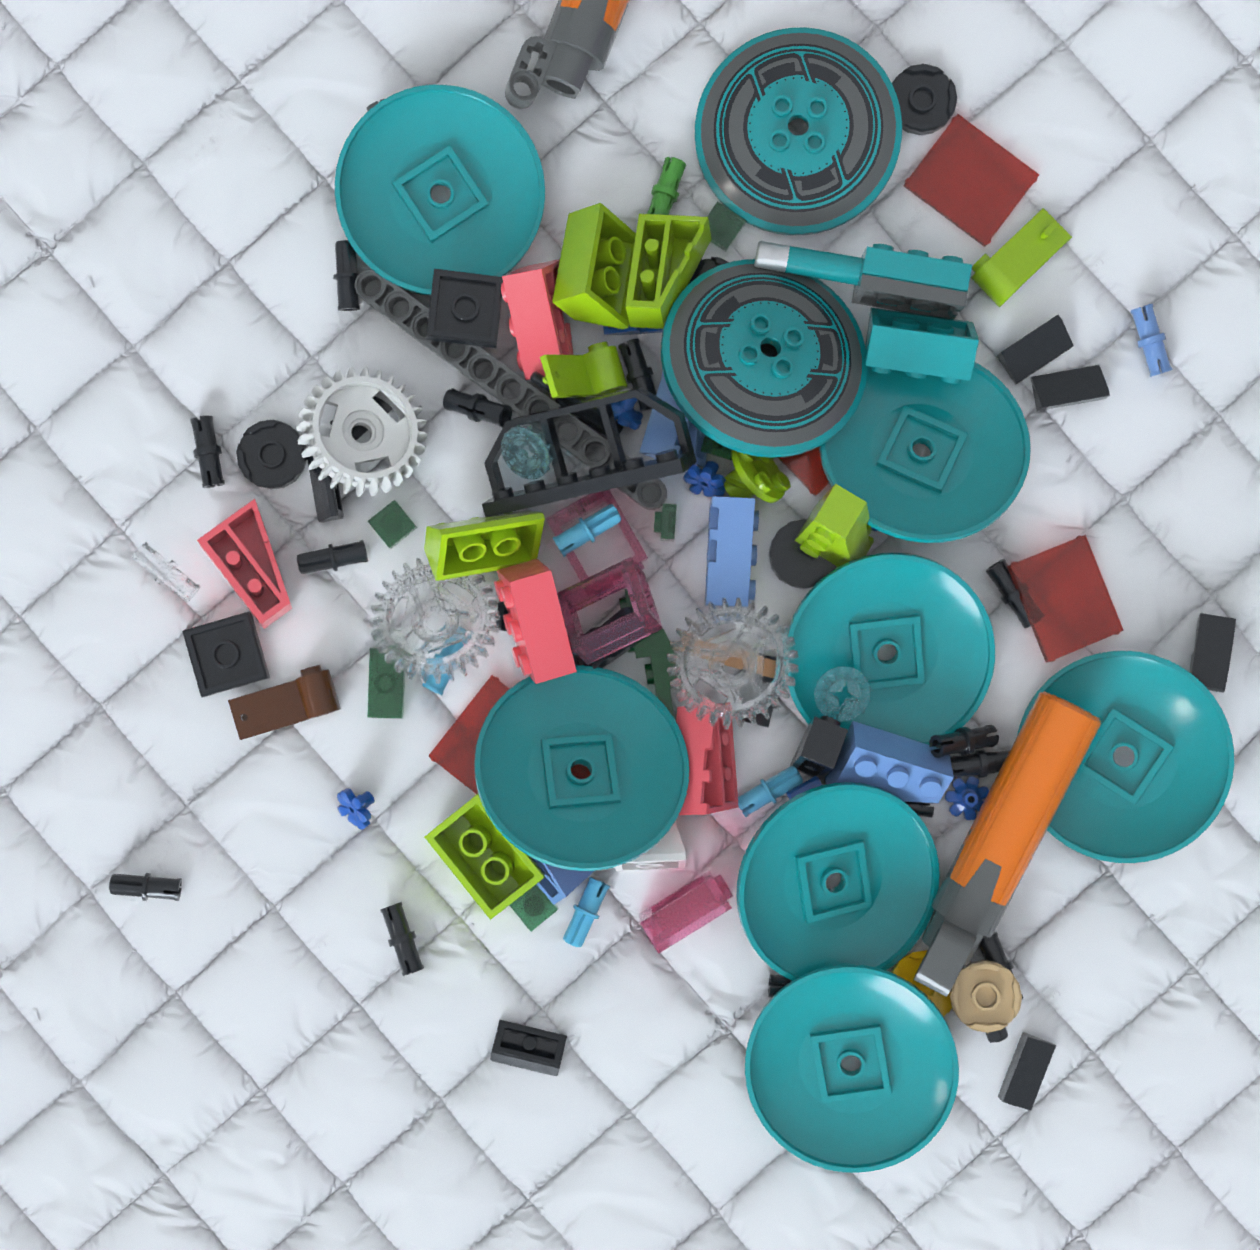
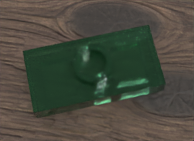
[367,648,406,719]

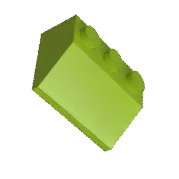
[552,203,636,329]
[424,510,545,581]
[424,794,545,920]

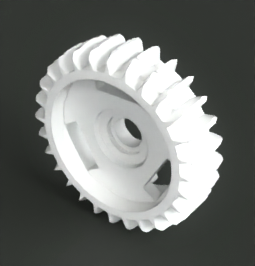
[296,367,428,497]

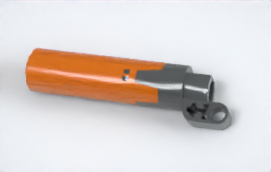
[505,0,630,109]
[914,692,1102,997]

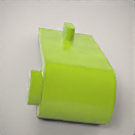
[971,208,1072,307]
[540,341,628,398]

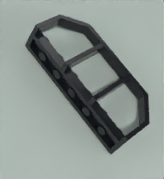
[482,387,697,517]

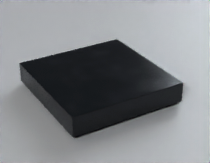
[426,269,503,348]
[182,612,270,697]

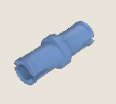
[1131,304,1173,377]

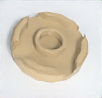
[949,960,1022,1033]

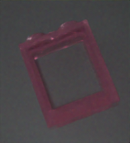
[546,490,648,595]
[557,557,663,665]
[639,870,733,954]

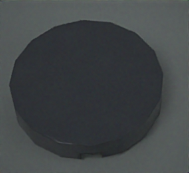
[892,64,957,135]
[236,420,307,490]
[768,519,837,589]

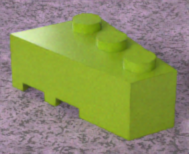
[625,214,712,329]
[794,483,874,567]

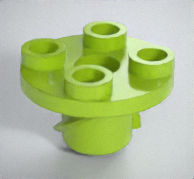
[724,450,791,503]

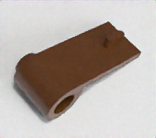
[228,665,341,740]

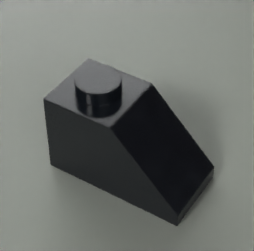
[790,716,848,781]

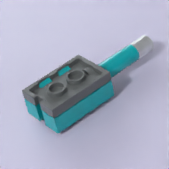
[754,241,972,319]

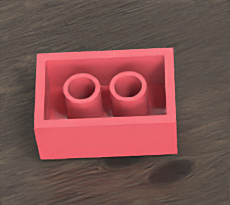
[494,559,577,684]

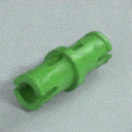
[647,157,686,215]

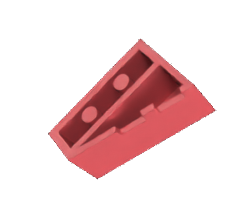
[501,259,573,380]
[197,499,292,629]
[676,703,739,815]

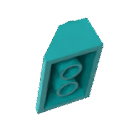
[865,307,979,384]

